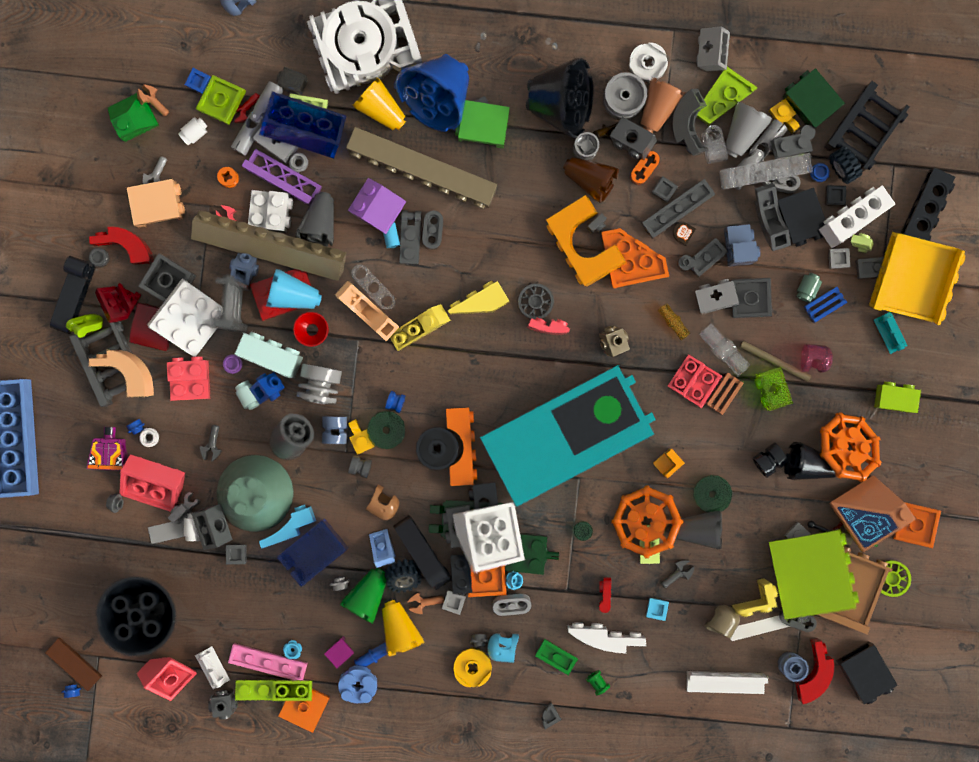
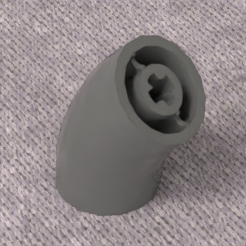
[269,414,314,460]

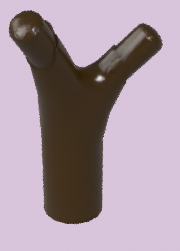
[593,122,619,139]

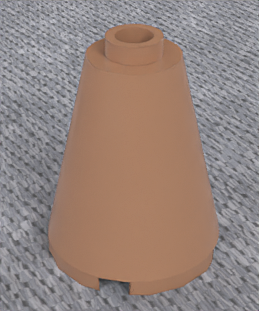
[640,77,686,133]

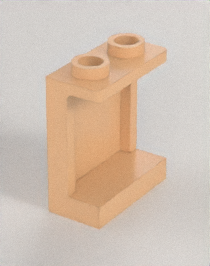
[127,179,185,228]

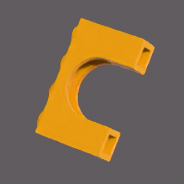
[546,195,627,287]

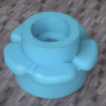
[506,571,523,590]
[283,640,302,659]

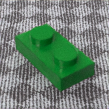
[535,638,578,676]

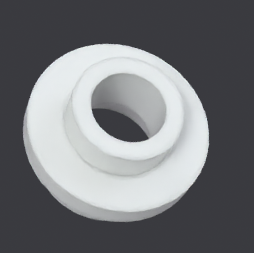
[139,428,159,447]

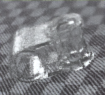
[702,125,728,164]

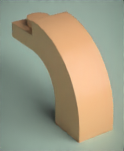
[335,281,399,341]
[89,350,154,397]

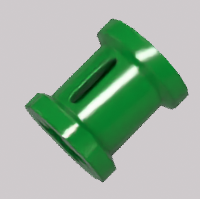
[585,670,610,696]

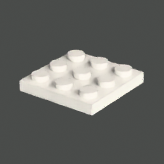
[147,278,222,357]

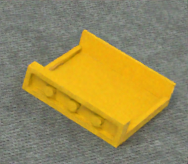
[869,231,965,325]

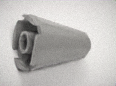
[725,102,772,158]

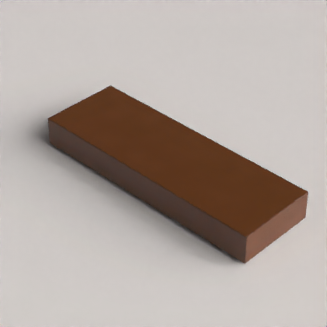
[45,638,102,691]

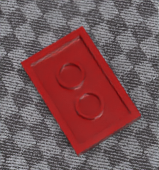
[250,269,311,321]

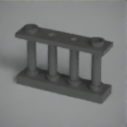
[212,275,251,333]
[69,321,132,407]

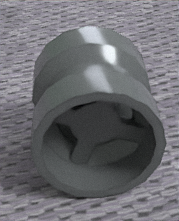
[348,455,372,478]

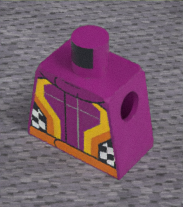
[87,427,128,470]

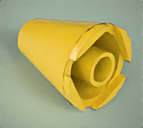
[352,78,406,130]
[382,600,425,657]

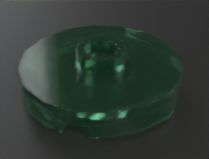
[367,411,405,450]
[693,475,732,512]

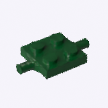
[505,533,559,575]

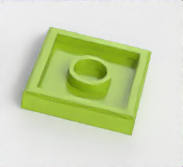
[196,75,246,125]

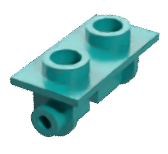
[874,312,908,354]

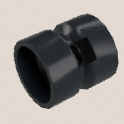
[752,442,789,478]

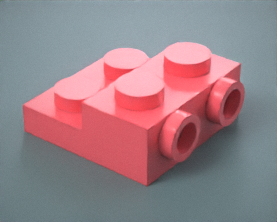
[167,357,210,401]

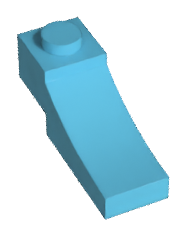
[259,505,316,549]

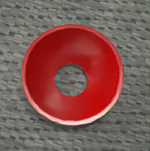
[293,312,329,347]

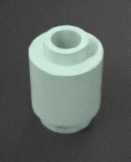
[235,380,260,410]

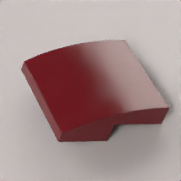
[129,302,170,351]

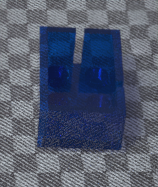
[277,518,349,587]

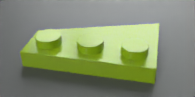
[696,67,758,125]

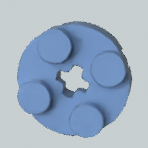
[338,666,377,703]

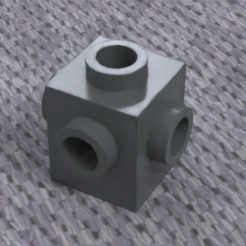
[208,690,238,719]

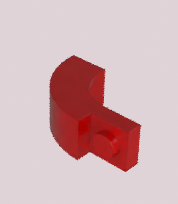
[89,227,154,265]
[795,638,834,704]

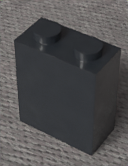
[778,187,826,247]
[836,642,898,704]

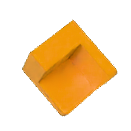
[653,448,685,478]

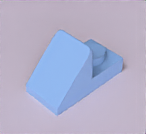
[369,529,396,568]

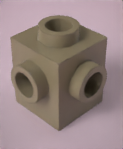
[599,325,630,357]

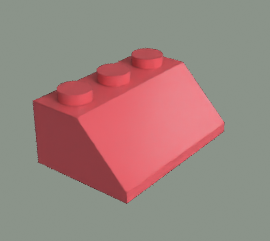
[120,454,185,512]

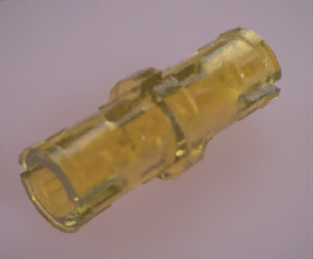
[657,303,690,340]

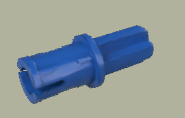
[354,642,387,667]

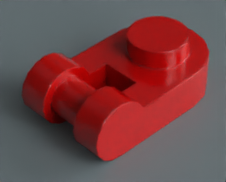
[599,577,611,613]

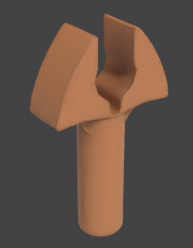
[137,84,169,116]
[408,592,445,614]

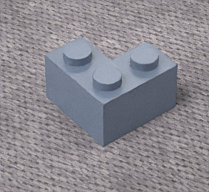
[724,224,760,267]

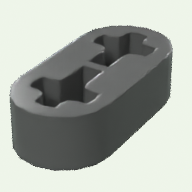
[779,609,817,632]

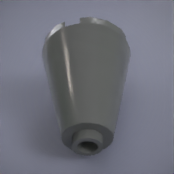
[295,192,334,247]
[670,510,722,549]

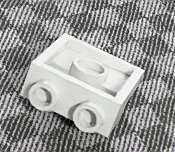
[248,190,293,233]

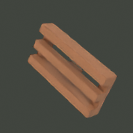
[706,373,744,415]

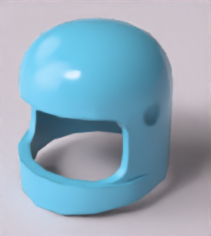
[488,633,519,663]

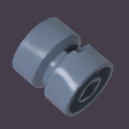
[322,416,347,444]
[778,652,809,682]

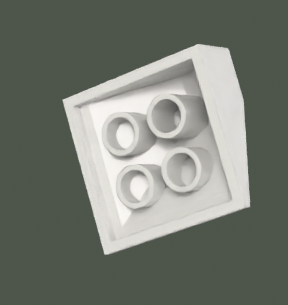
[453,502,524,572]

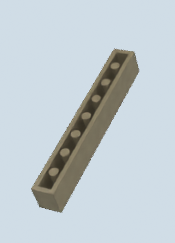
[346,127,497,209]
[191,210,347,281]

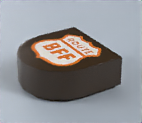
[673,222,696,246]

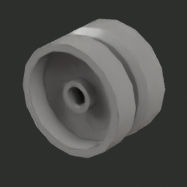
[603,72,647,120]

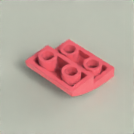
[527,317,570,335]
[668,354,722,409]

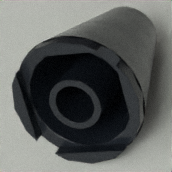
[784,442,839,480]

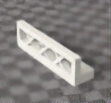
[686,671,768,694]

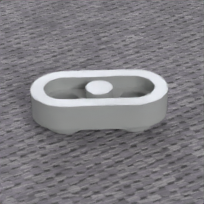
[761,168,800,193]
[493,594,531,616]

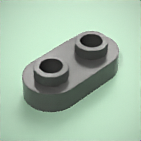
[422,210,443,249]

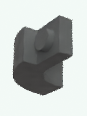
[673,89,707,156]
[754,183,791,251]

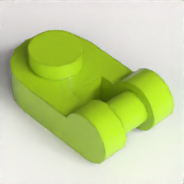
[66,314,103,338]

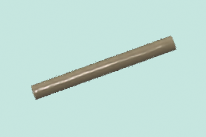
[740,341,811,382]

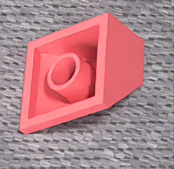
[137,657,197,701]

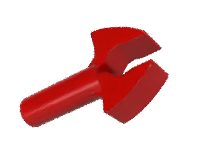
[234,93,260,123]

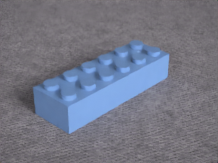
[0,379,39,498]

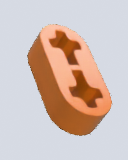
[630,151,660,185]

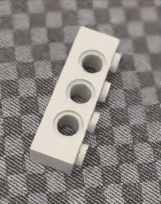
[819,185,895,248]

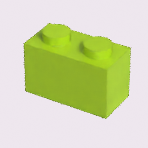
[874,381,921,413]

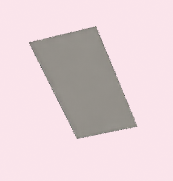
[148,520,185,544]

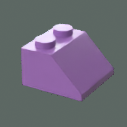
[348,178,406,234]

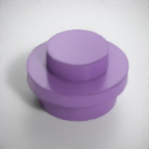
[223,354,242,374]

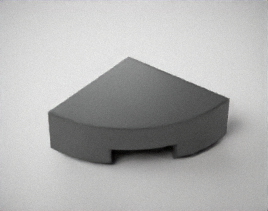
[542,702,561,729]

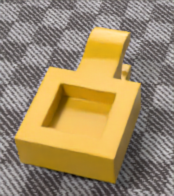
[769,98,800,134]
[348,419,375,455]

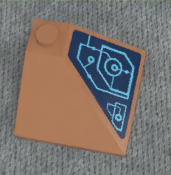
[829,475,916,553]

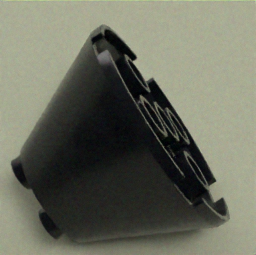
[526,58,594,138]
[96,576,176,656]

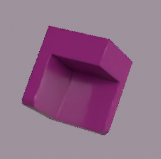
[324,636,354,668]

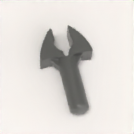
[200,425,222,462]
[661,560,694,588]

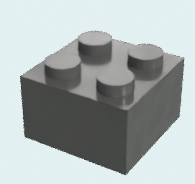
[139,254,197,302]

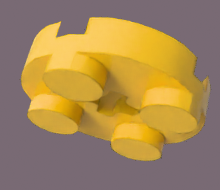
[454,647,492,688]

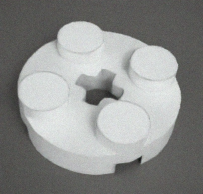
[629,43,668,83]

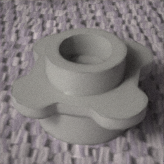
[330,577,350,591]

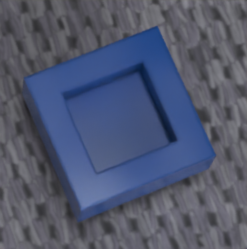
[184,68,211,95]

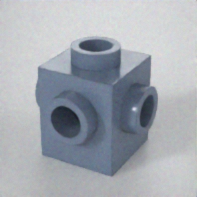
[229,253,259,285]

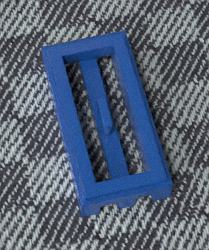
[804,286,847,323]

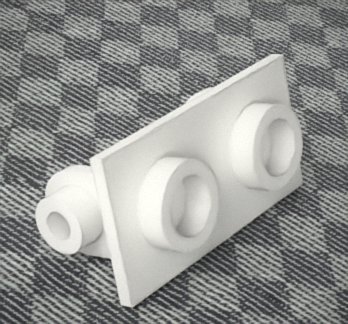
[195,646,230,689]

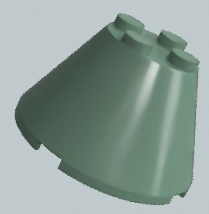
[217,455,294,532]

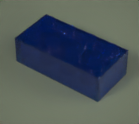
[259,91,346,159]

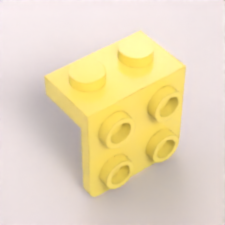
[732,578,778,617]

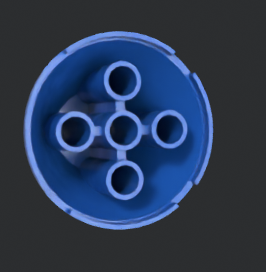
[395,54,469,132]

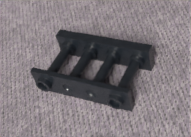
[824,81,910,172]

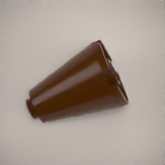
[563,157,619,203]

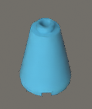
[266,269,322,309]

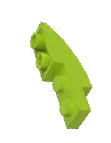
[235,679,312,701]

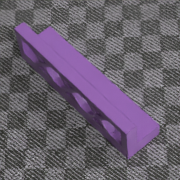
[242,149,322,206]

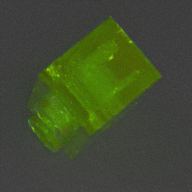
[754,367,793,411]

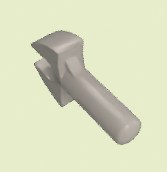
[143,156,167,184]

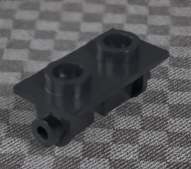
[450,555,472,595]

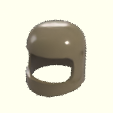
[704,605,740,639]

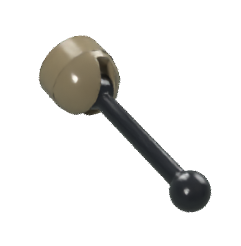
[807,521,853,548]

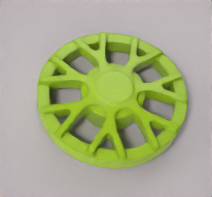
[881,561,911,597]

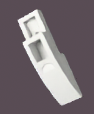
[568,622,646,654]

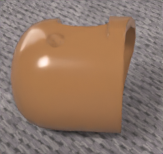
[366,484,399,520]

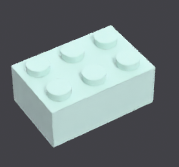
[235,332,303,378]

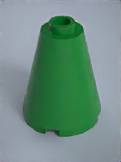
[339,568,387,624]

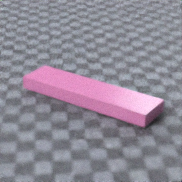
[228,643,308,680]

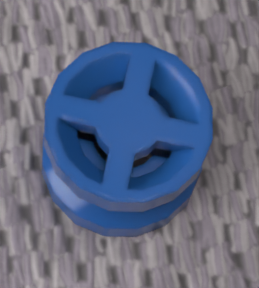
[385,391,406,413]

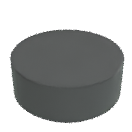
[89,248,110,267]

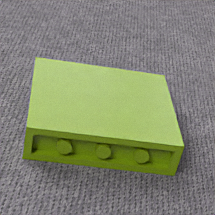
[769,529,859,619]

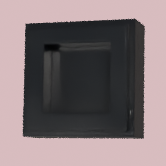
[825,185,846,206]

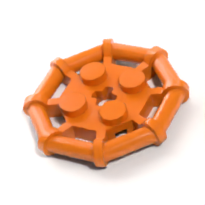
[820,412,881,482]
[611,485,683,558]

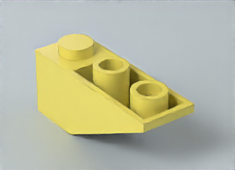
[448,281,509,314]
[390,304,451,351]

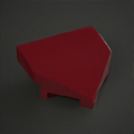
[95,283,141,323]

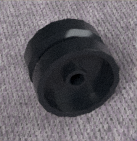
[416,427,459,470]

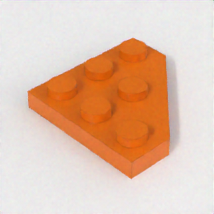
[601,228,669,289]

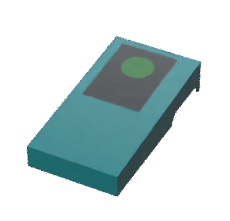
[480,366,656,507]

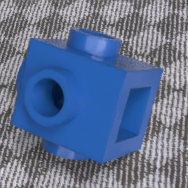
[249,372,285,404]

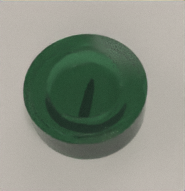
[573,521,593,541]

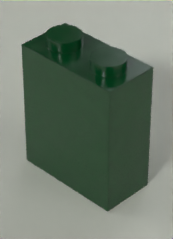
[782,68,845,129]

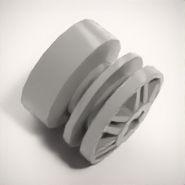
[296,364,342,404]

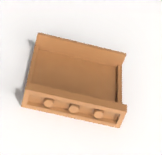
[817,546,893,635]

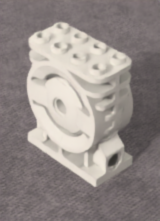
[307,0,422,94]

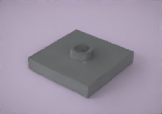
[732,278,772,318]

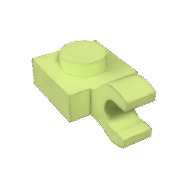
[851,233,874,253]

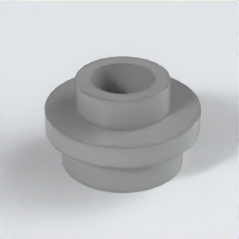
[289,153,308,172]

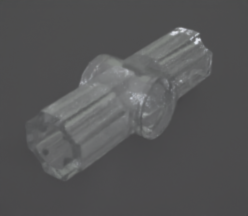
[699,323,750,376]

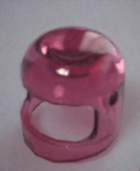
[801,344,833,373]

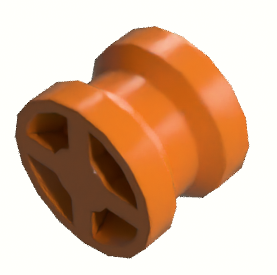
[217,167,239,188]

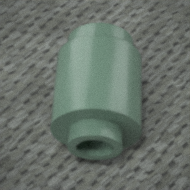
[796,273,822,303]

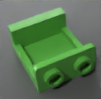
[455,100,510,149]

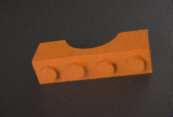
[446,408,477,486]

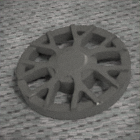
[518,284,554,320]

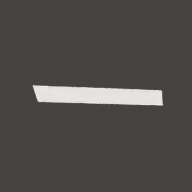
[731,616,810,641]

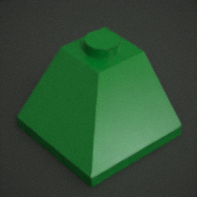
[108,93,159,142]

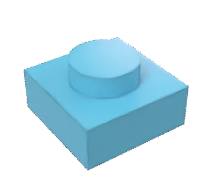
[646,597,669,621]

